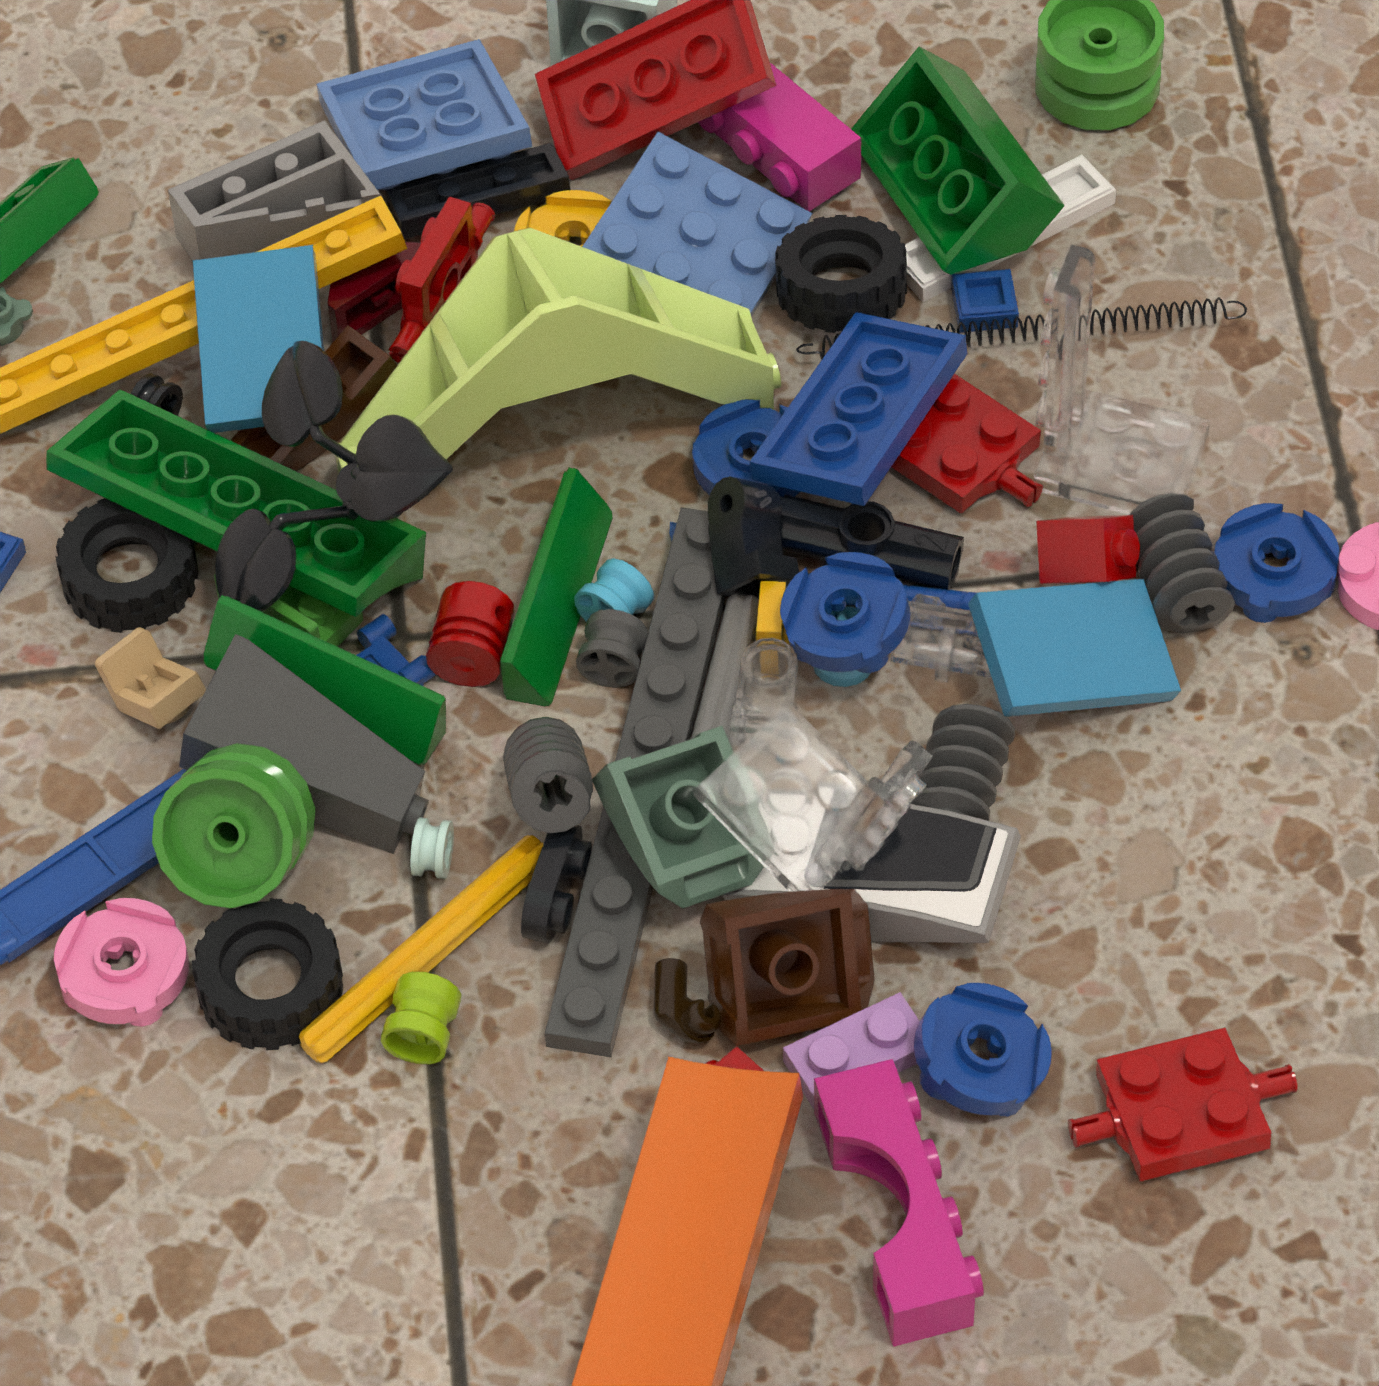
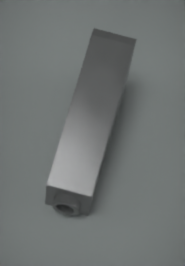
[179,634,429,854]

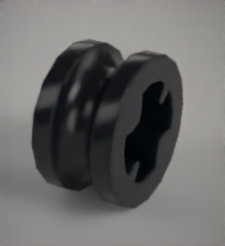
[131,373,183,416]

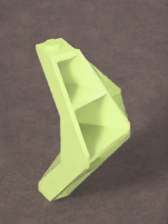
[335,228,781,474]

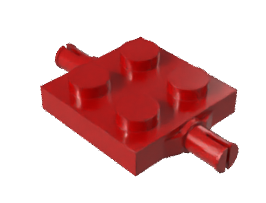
[388,197,495,363]
[891,373,1043,514]
[1068,1027,1298,1182]

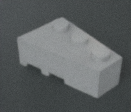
[168,120,380,260]

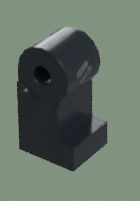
[708,476,799,599]

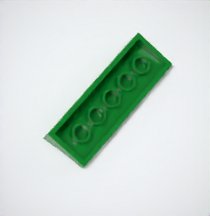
[46,389,426,617]

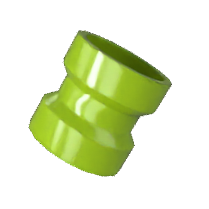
[381,972,462,1064]

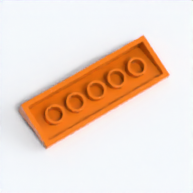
[572,1057,803,1386]

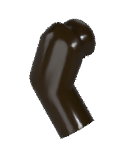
[653,958,721,1044]

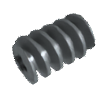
[1129,493,1235,633]
[908,704,1015,821]
[503,717,593,833]

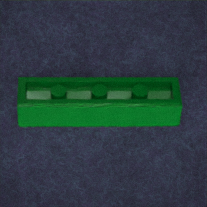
[0,157,99,284]
[500,467,613,707]
[204,595,446,765]

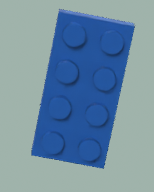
[750,312,968,506]

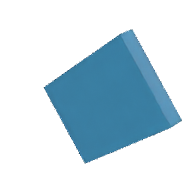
[193,245,324,433]
[968,579,1181,717]

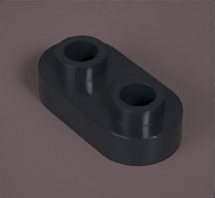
[521,825,592,943]

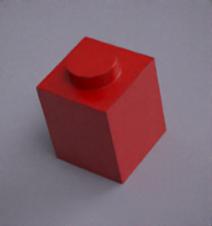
[1036,515,1140,584]

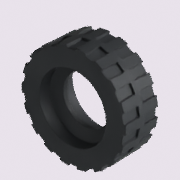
[775,215,907,333]
[55,498,198,633]
[192,898,344,1051]

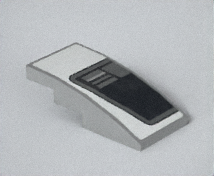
[723,790,1021,943]

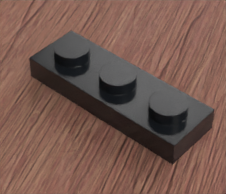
[385,143,571,239]

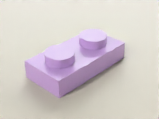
[783,992,920,1109]

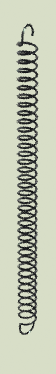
[796,297,1247,360]

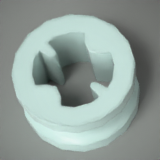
[410,817,454,879]

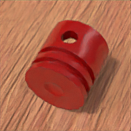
[426,581,515,687]

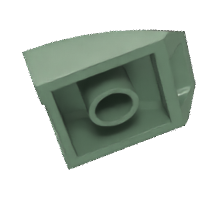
[592,726,773,909]

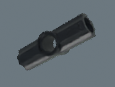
[778,494,964,590]

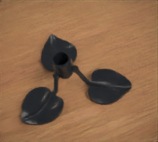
[215,341,453,612]

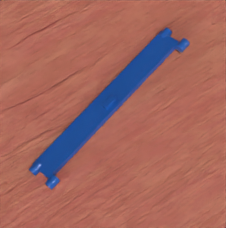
[0,614,436,966]

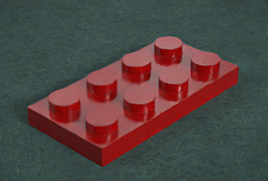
[535,0,777,181]

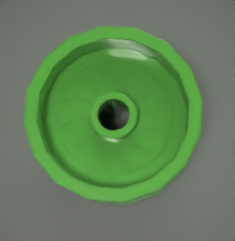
[1035,0,1164,130]
[152,743,315,908]

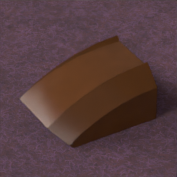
[700,889,875,1046]

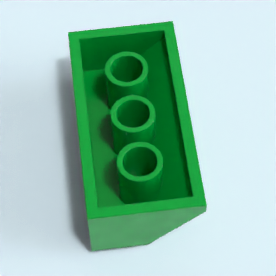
[851,46,1065,275]

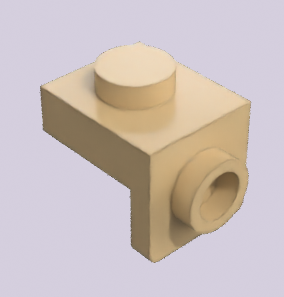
[95,627,206,729]

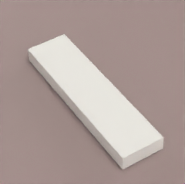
[905,154,1116,302]

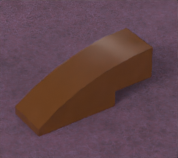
[230,325,397,471]

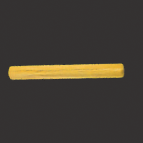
[299,835,544,1063]

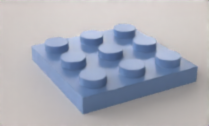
[316,39,532,190]
[582,132,813,317]

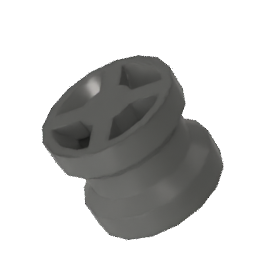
[576,609,648,688]

